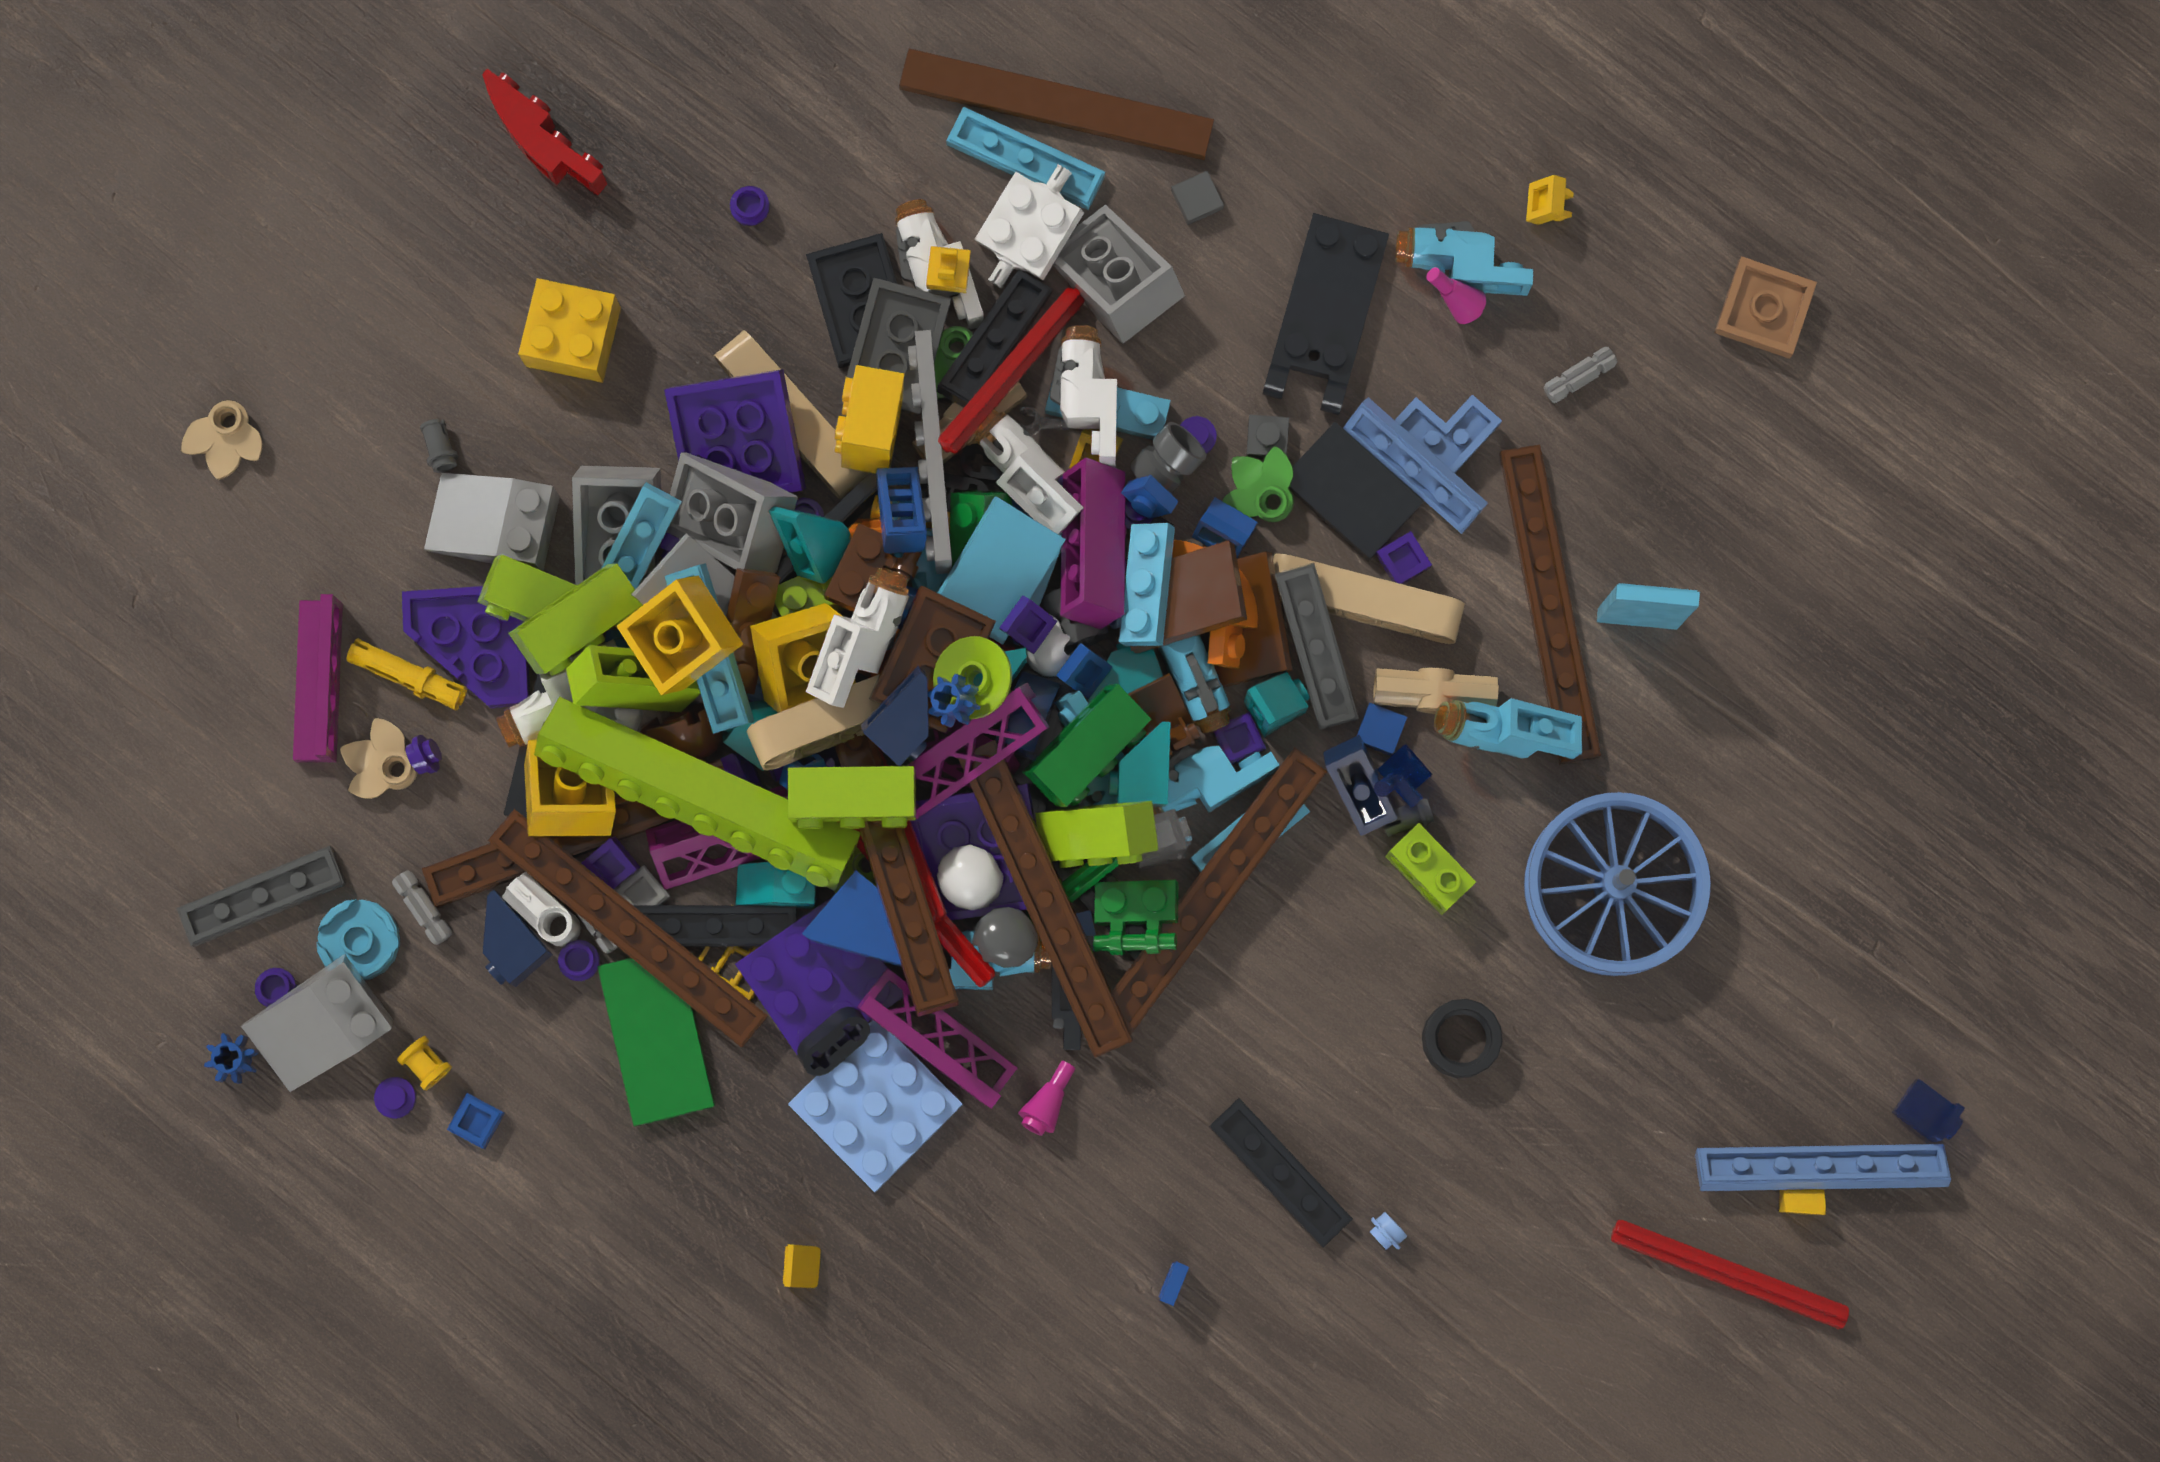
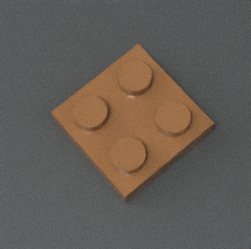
[1714,256,1817,359]

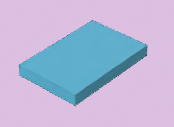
[938,497,1066,645]
[1597,583,1700,630]

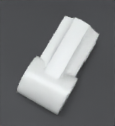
[502,872,581,947]

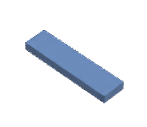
[1343,397,1488,534]

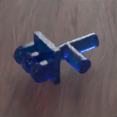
[1374,744,1433,809]

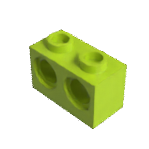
[1385,823,1476,915]

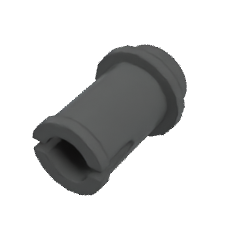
[420,419,459,473]
[1384,797,1434,837]

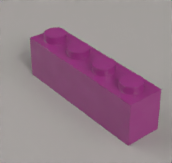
[1060,457,1127,630]

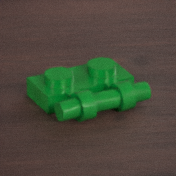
[1093,880,1179,955]

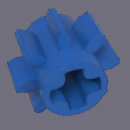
[928,674,981,727]
[204,1033,259,1084]

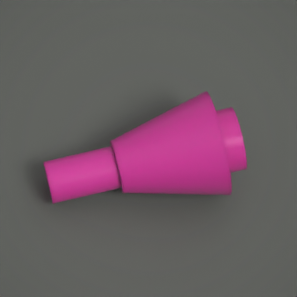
[1426,267,1486,324]
[1018,1061,1075,1136]

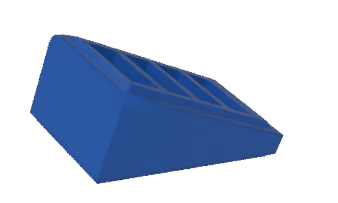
[876,467,927,553]

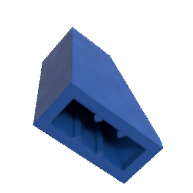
[802,870,902,967]

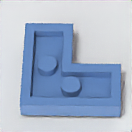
[1395,395,1502,473]

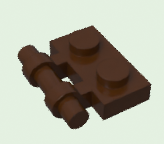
[824,523,922,612]

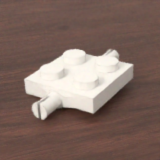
[975,164,1084,289]

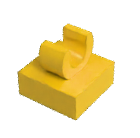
[1526,175,1574,225]
[926,246,971,293]

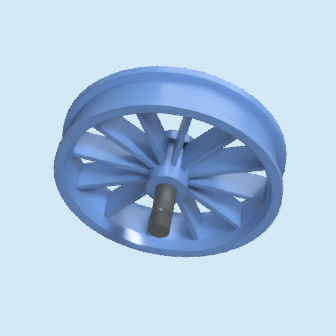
[1524,792,1711,976]

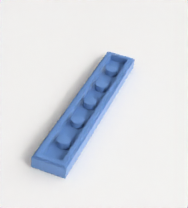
[1695,1144,1951,1191]

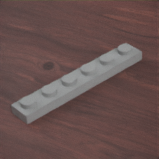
[908,330,952,574]

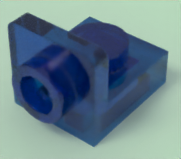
[1892,1079,1965,1142]

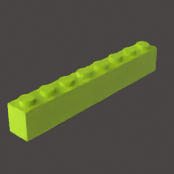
[534,696,861,891]

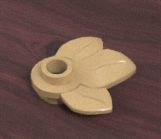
[181,400,263,480]
[340,718,417,799]

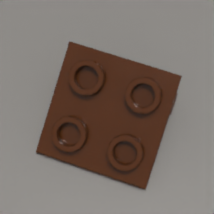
[1122,673,1201,757]

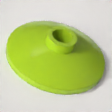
[933,636,1012,719]

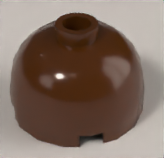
[639,701,724,764]

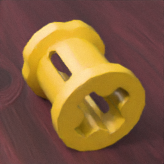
[397,1036,452,1091]

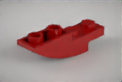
[482,69,607,196]

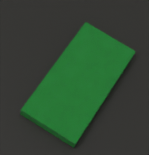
[597,958,716,1127]

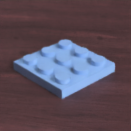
[788,1020,963,1193]

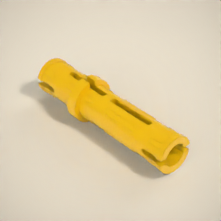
[346,638,467,711]

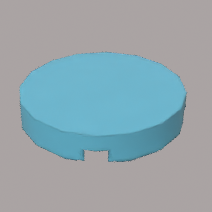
[317,899,400,980]

